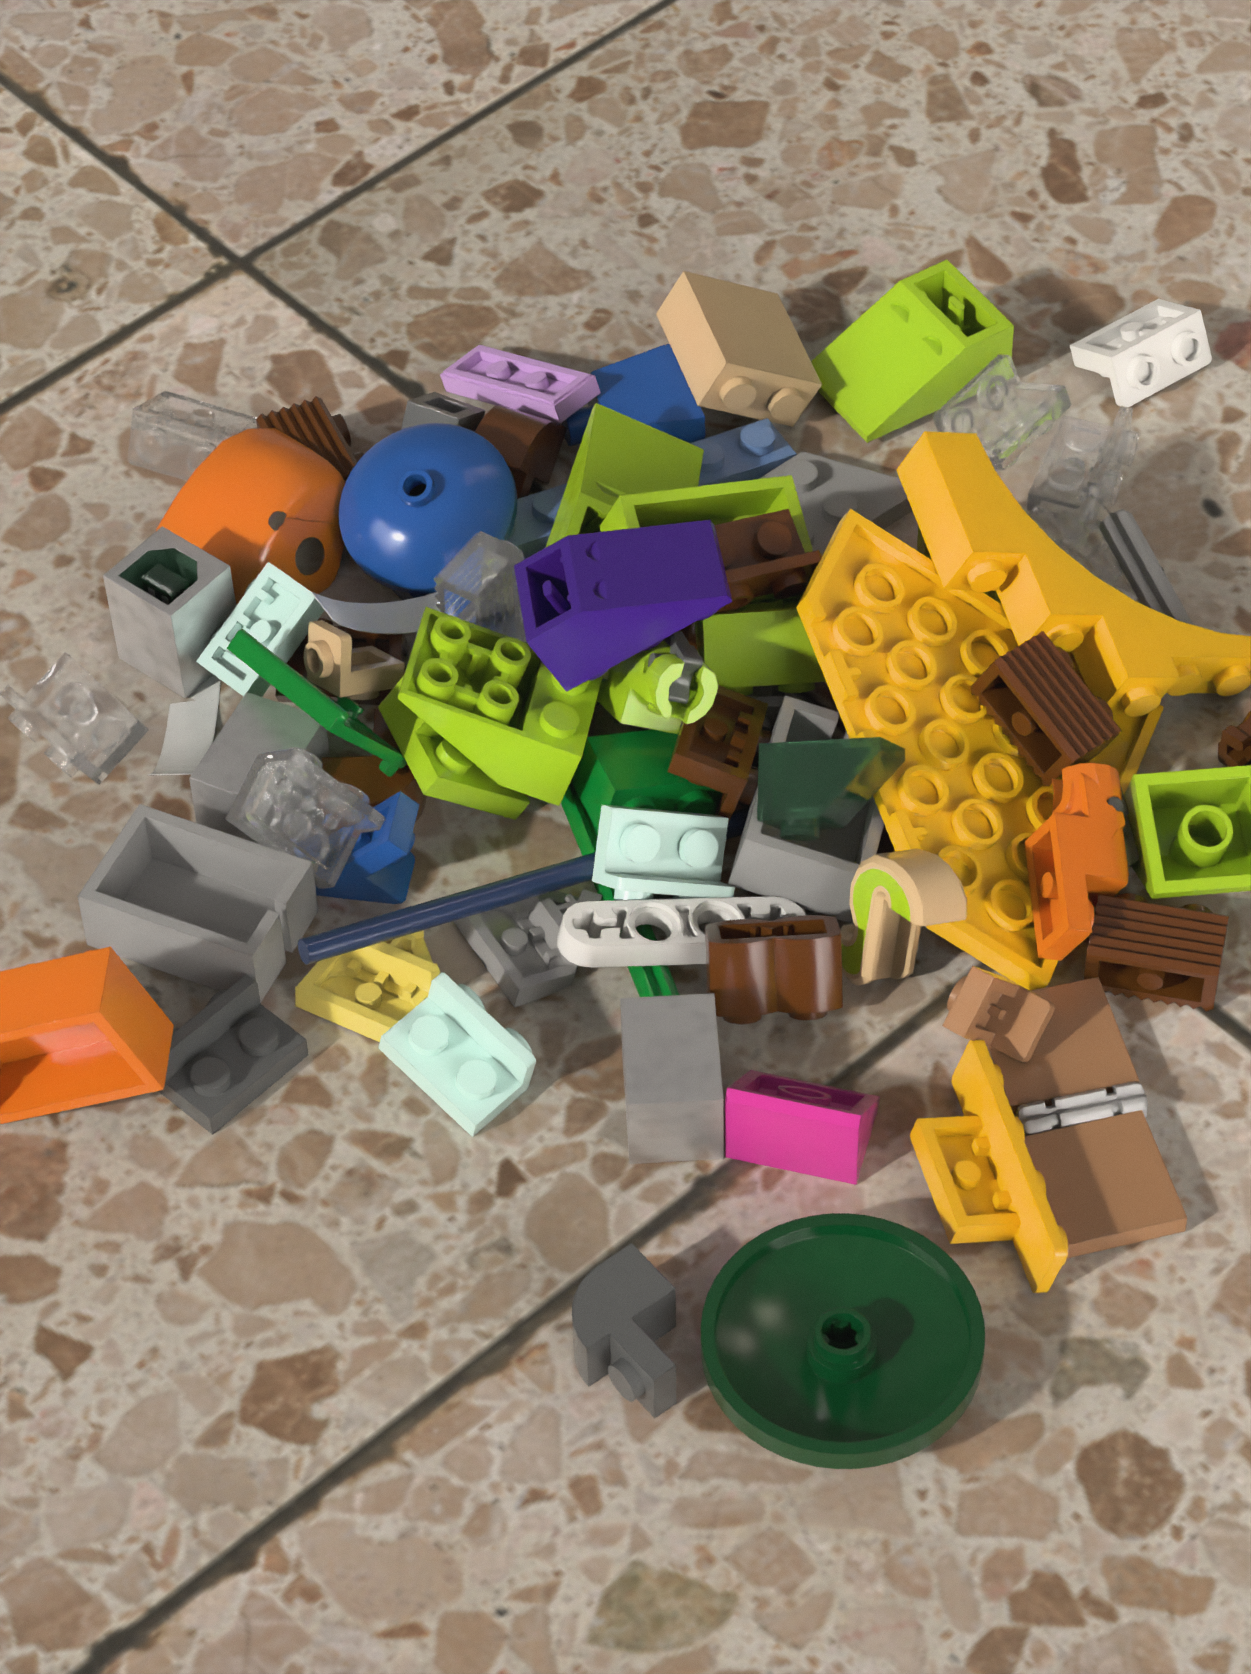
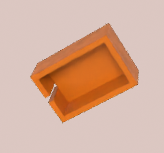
[0,946,174,1124]

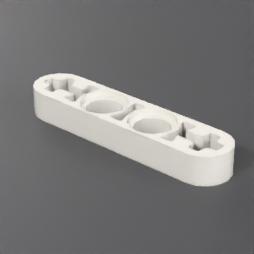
[557,896,806,968]

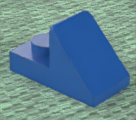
[313,791,419,904]

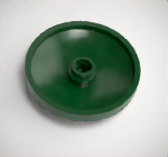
[701,1213,985,1469]

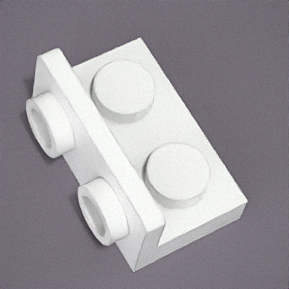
[1070,299,1212,408]

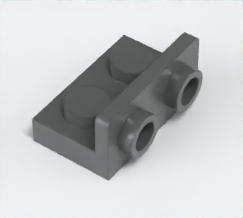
[158,975,308,1135]

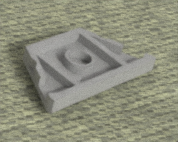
[759,451,912,555]

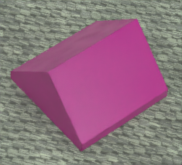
[725,1070,880,1185]

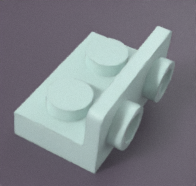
[196,562,324,697]
[592,804,735,900]
[378,972,536,1137]

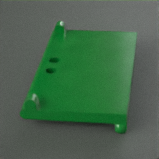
[227,629,407,777]

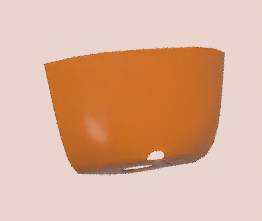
[156,428,345,605]

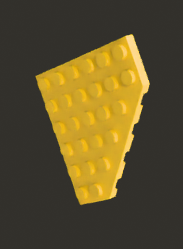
[796,509,1164,991]

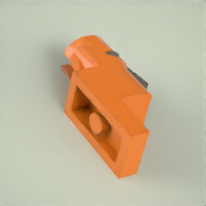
[1024,763,1139,961]

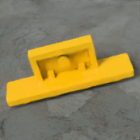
[909,1040,1068,1293]

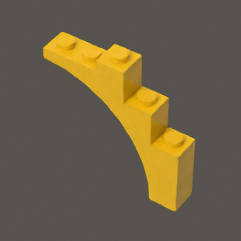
[896,431,1251,717]

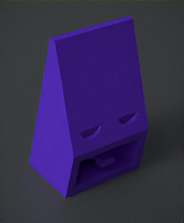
[514,520,732,692]

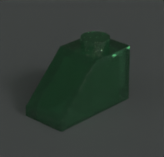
[757,737,905,841]

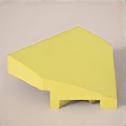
[295,930,440,1042]

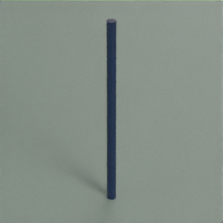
[298,807,749,965]

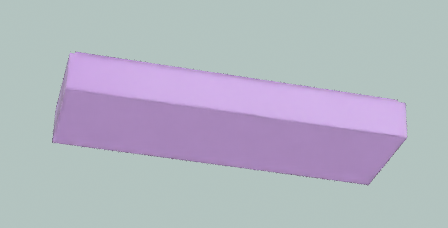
[440,345,601,423]

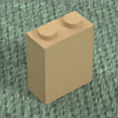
[656,271,822,427]

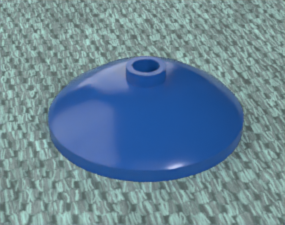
[339,423,518,594]

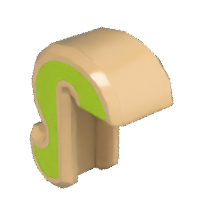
[840,848,967,986]

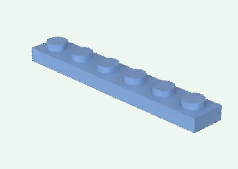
[482,418,797,573]

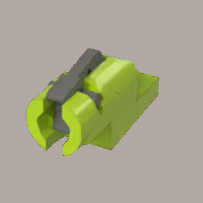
[597,630,718,734]

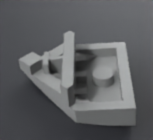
[453,871,602,1008]

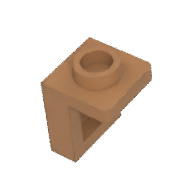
[942,966,1055,1063]

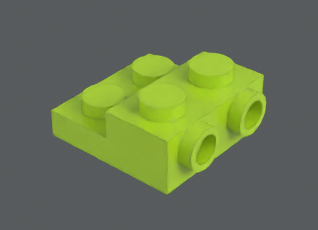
[378,676,530,820]

